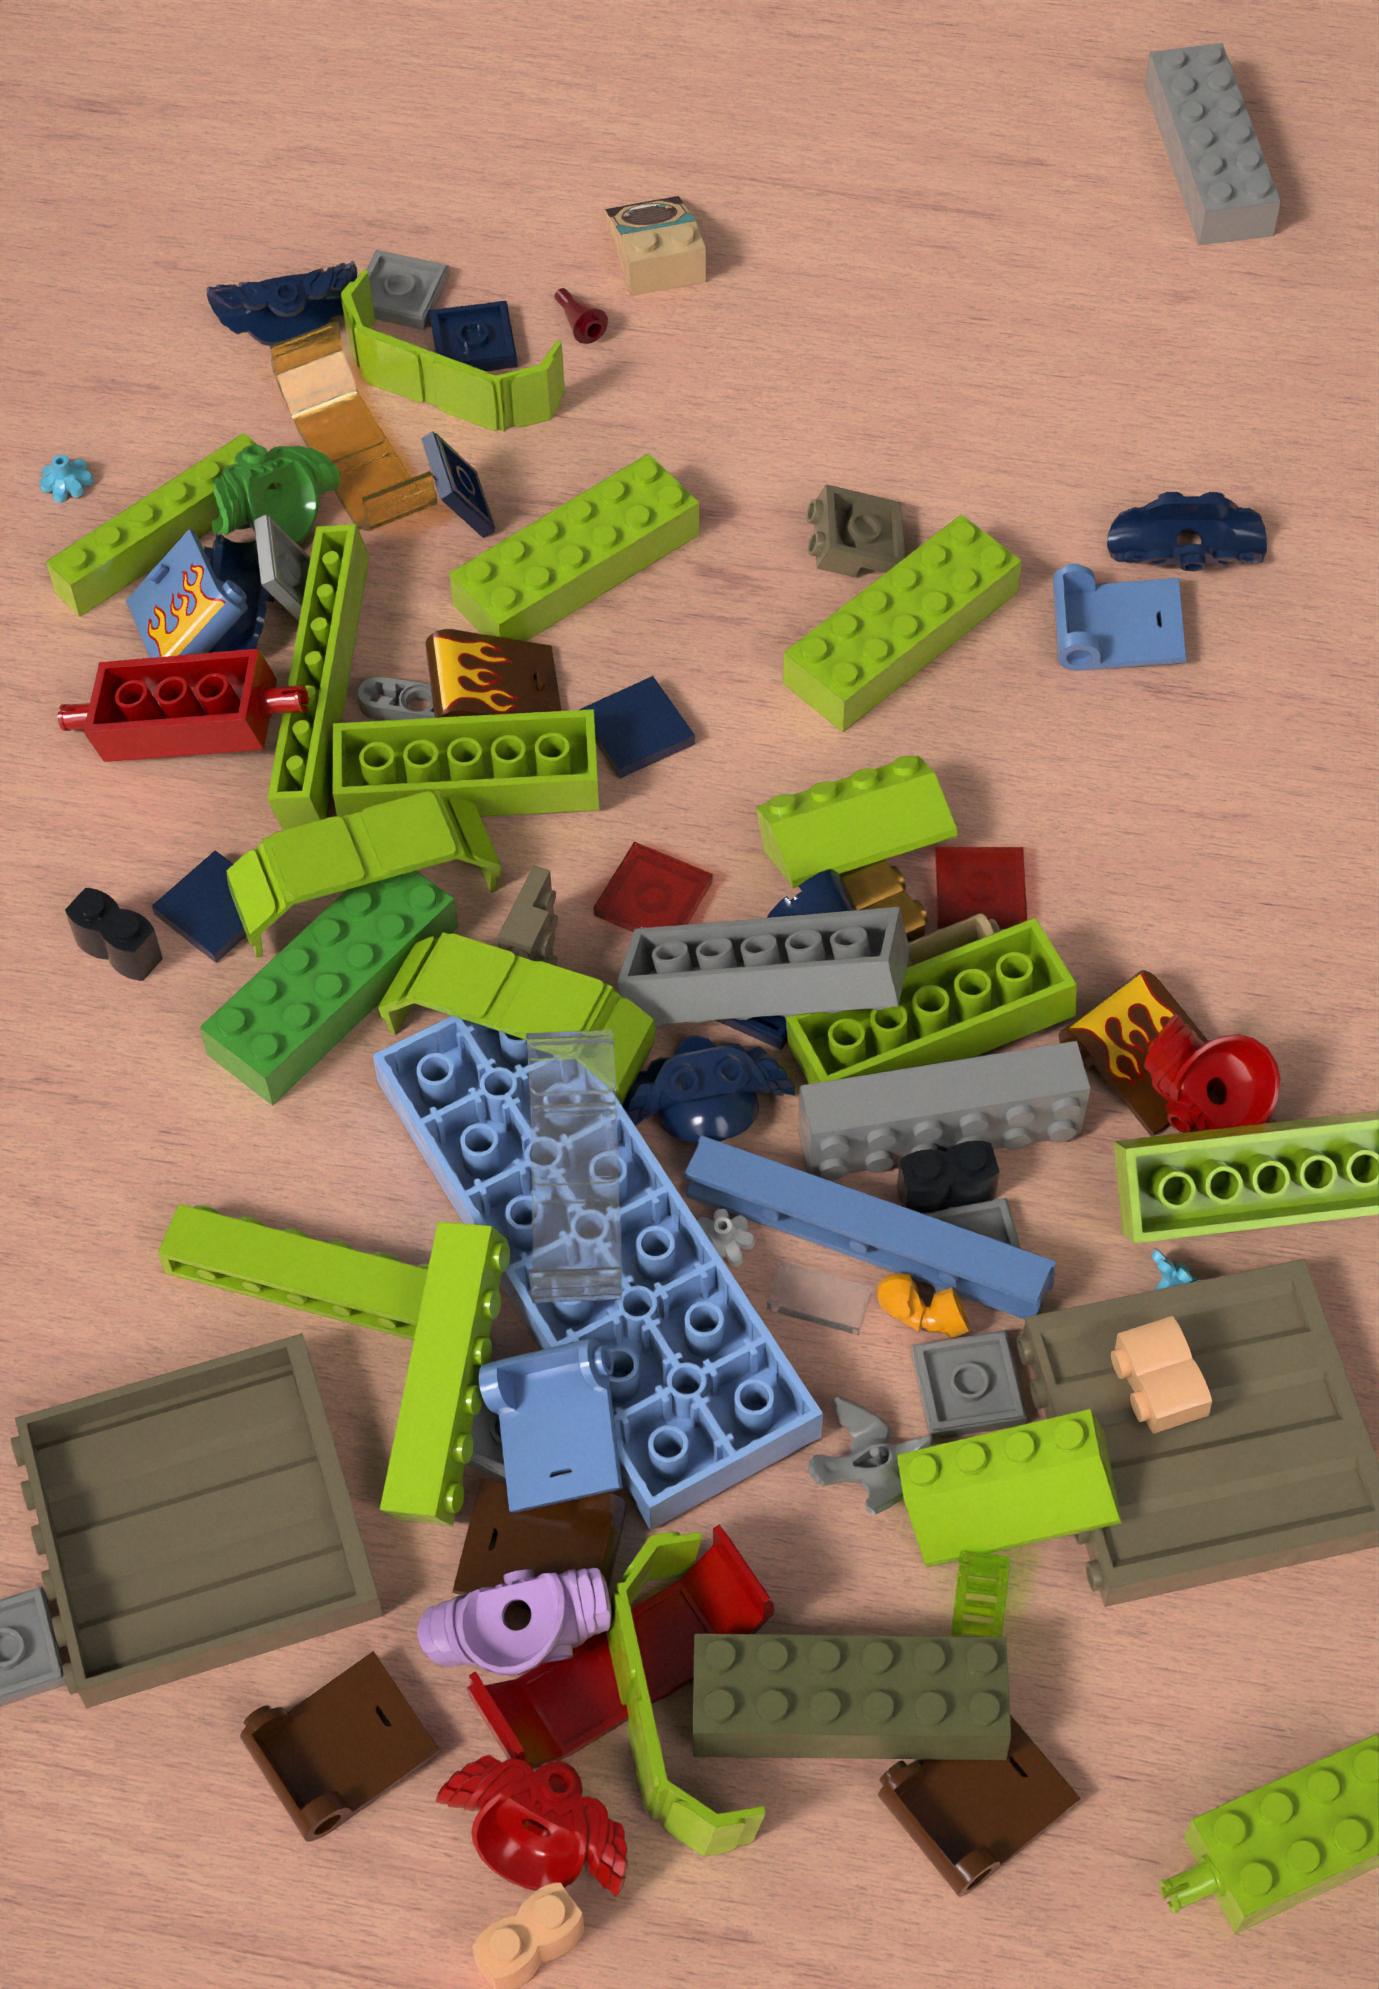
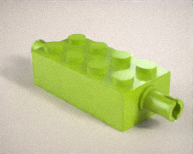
[1159,1733,1379,1934]

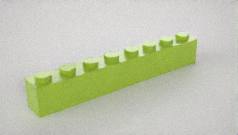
[267,524,370,830]

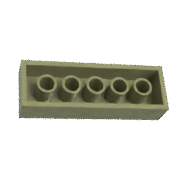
[693,1634,1011,1760]

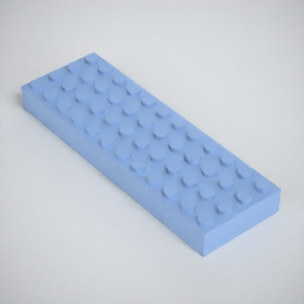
[372,1016,823,1530]

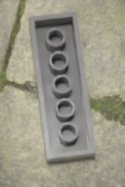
[1145,43,1281,245]
[617,907,910,1027]
[798,1041,1090,1180]

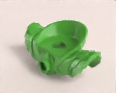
[212,445,341,545]

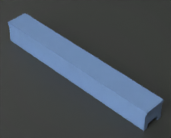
[684,1135,1056,1319]

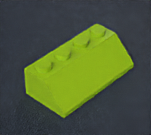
[756,755,958,889]
[897,1409,1122,1568]

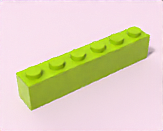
[46,432,275,617]
[158,1204,429,1341]
[380,1221,510,1527]

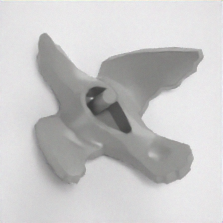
[808,1396,932,1515]

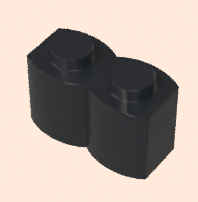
[65,888,163,981]
[897,1140,1000,1213]

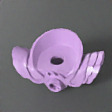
[417,1568,611,1675]

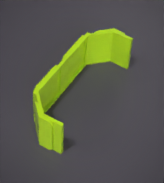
[341,269,565,432]
[226,791,501,958]
[378,932,656,1105]
[606,1531,766,1857]

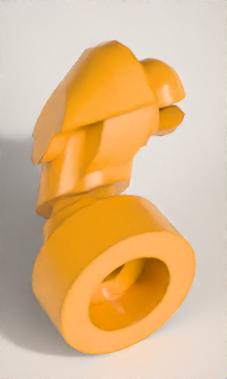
[876,1273,971,1338]

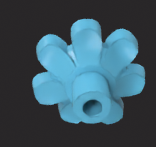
[40,455,94,503]
[1151,1248,1201,1290]

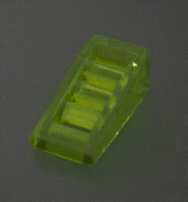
[950,1551,1010,1637]

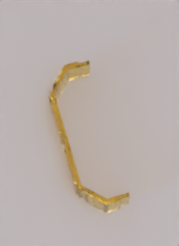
[270,321,438,531]

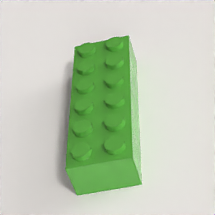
[200,871,458,1106]

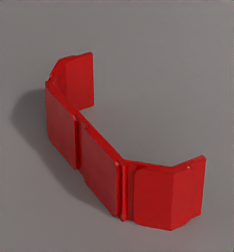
[467,1524,774,1769]

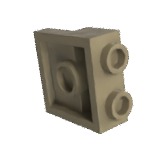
[806,484,905,577]
[497,865,558,966]

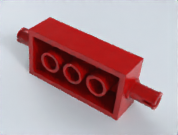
[58,649,309,762]

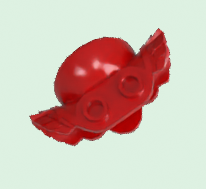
[1144,1014,1281,1133]
[435,1755,628,1897]

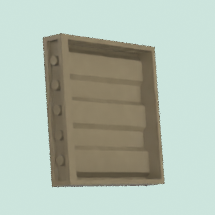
[1017,1259,1379,1607]
[11,1333,383,1708]

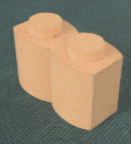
[1111,1316,1212,1434]
[472,1882,585,1989]

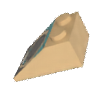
[605,196,706,296]

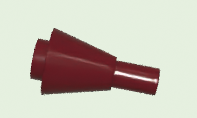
[554,288,608,344]

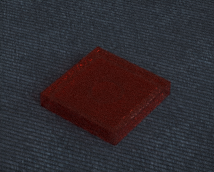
[593,842,713,932]
[934,847,1028,929]

